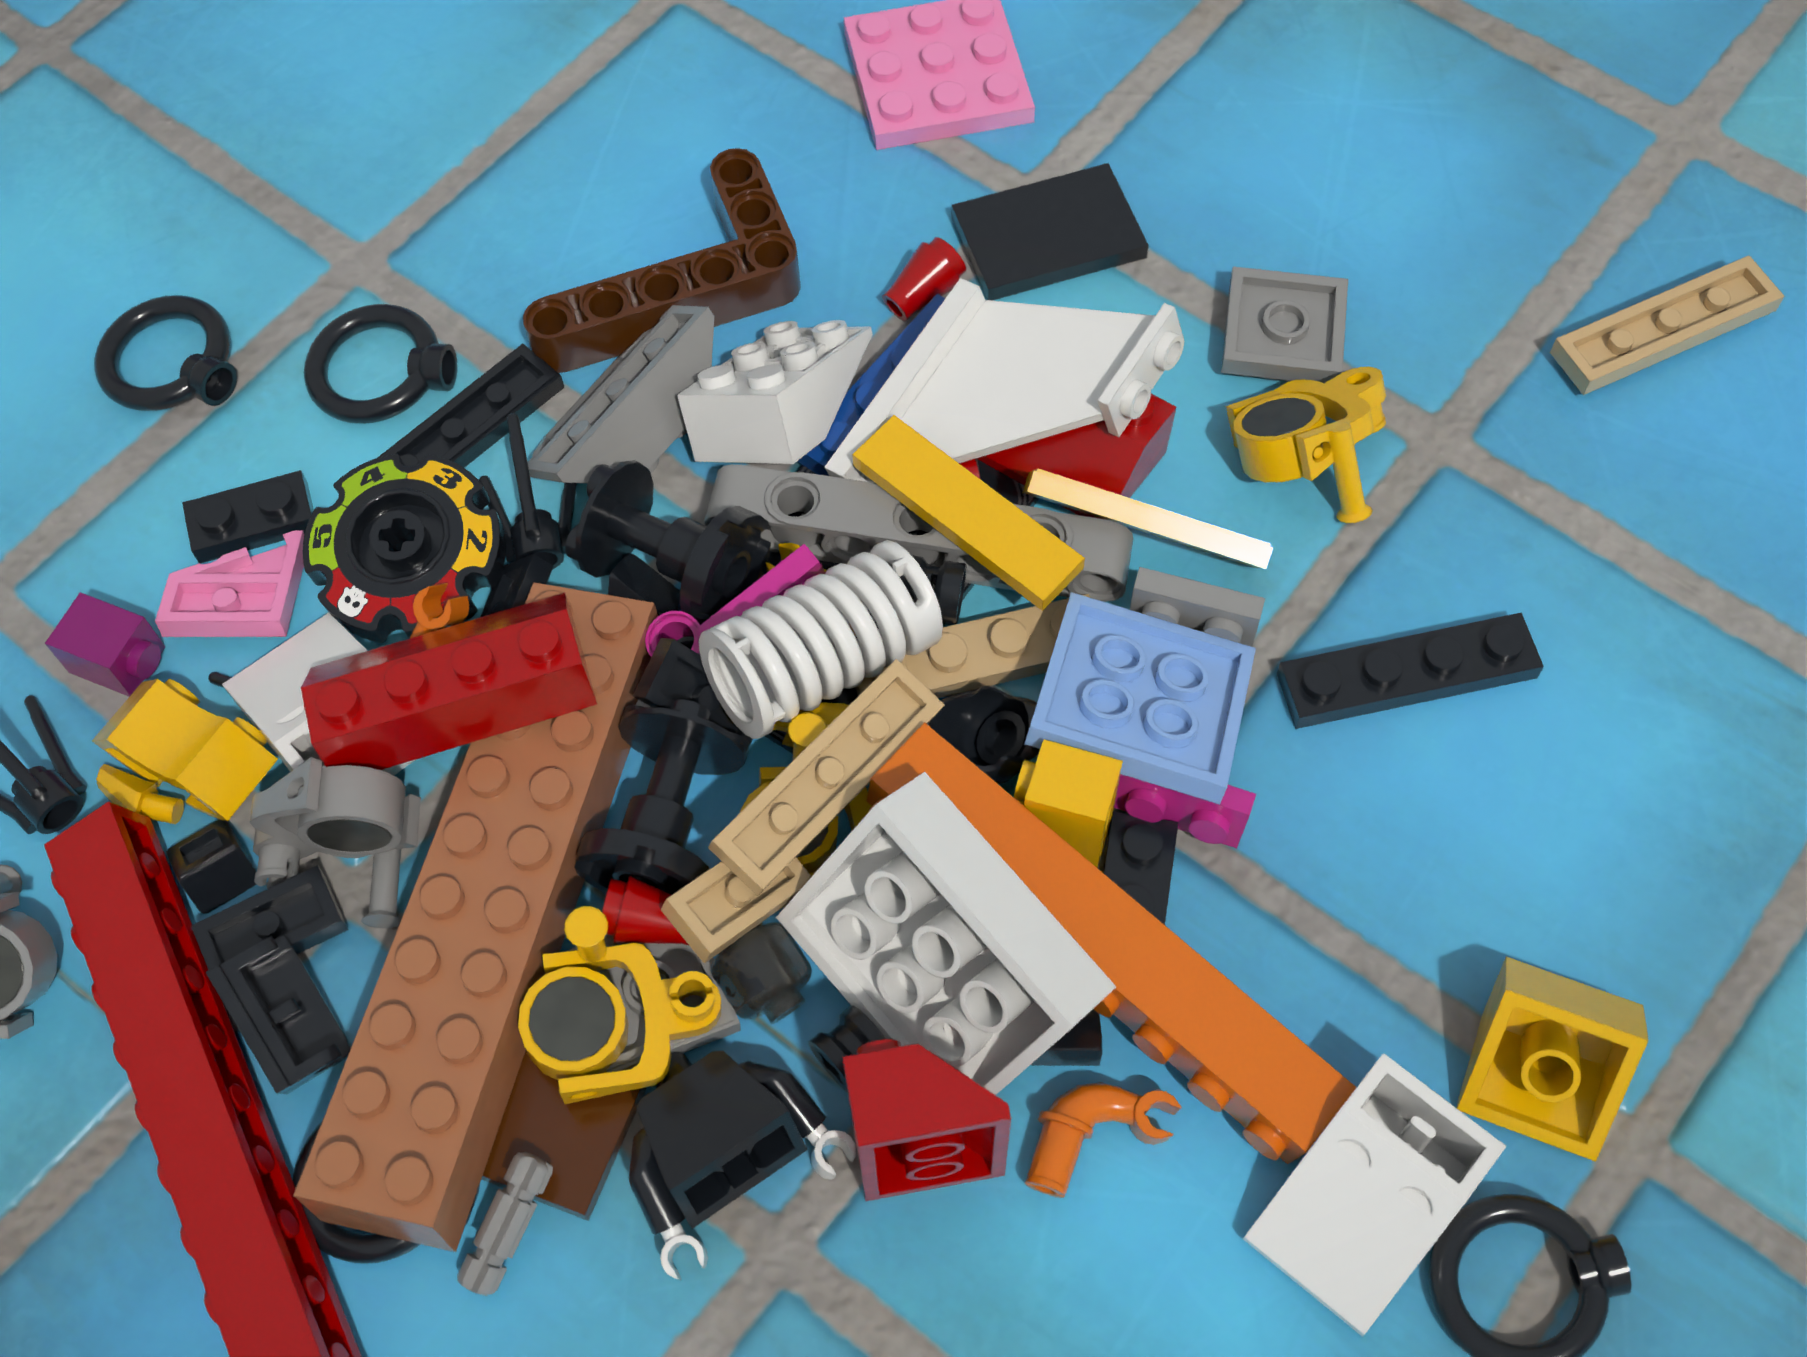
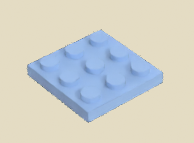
[1025,592,1256,805]

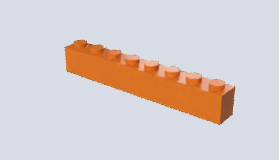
[866,722,1357,1164]

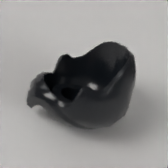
[928,686,1040,784]

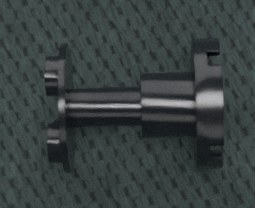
[565,460,771,625]
[574,699,750,895]

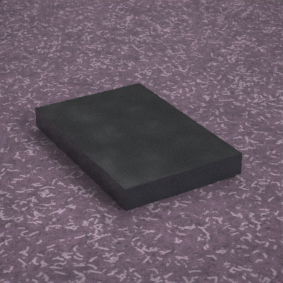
[951,163,1149,300]

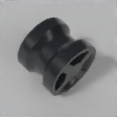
[809,1005,886,1093]

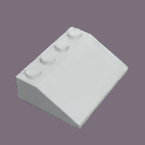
[776,772,1116,1095]

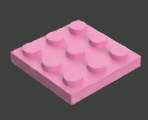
[843,0,1035,150]

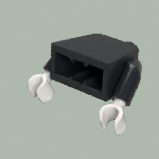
[629,1051,856,1280]

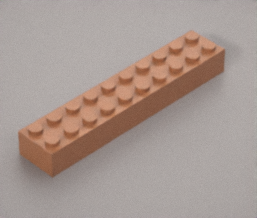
[293,582,658,1252]

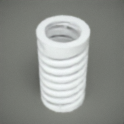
[699,540,943,739]

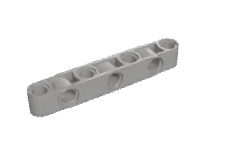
[704,464,1133,602]

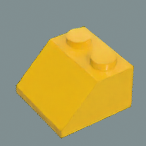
[1457,956,1649,1162]

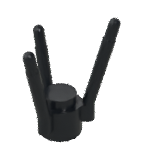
[479,413,577,569]
[0,695,86,834]

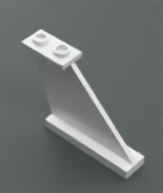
[824,278,1185,483]

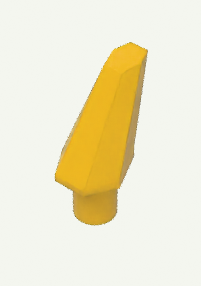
[96,764,184,824]

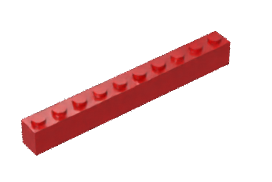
[44,801,362,1357]

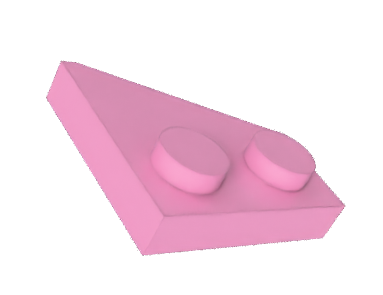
[155,530,304,637]

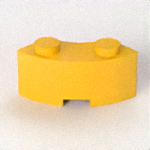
[92,679,278,821]

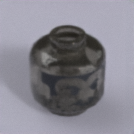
[710,922,812,1024]

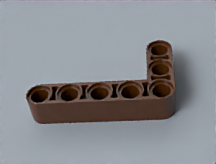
[523,148,801,373]

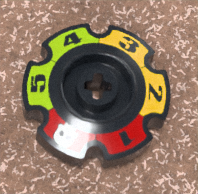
[303,454,506,643]

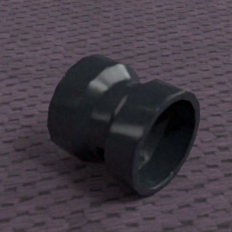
[900,555,967,625]

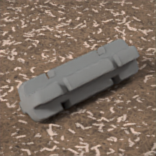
[457,1152,553,1296]

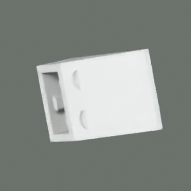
[677,320,873,464]
[222,612,417,776]
[1243,1053,1507,1337]

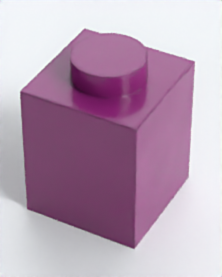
[45,592,165,697]

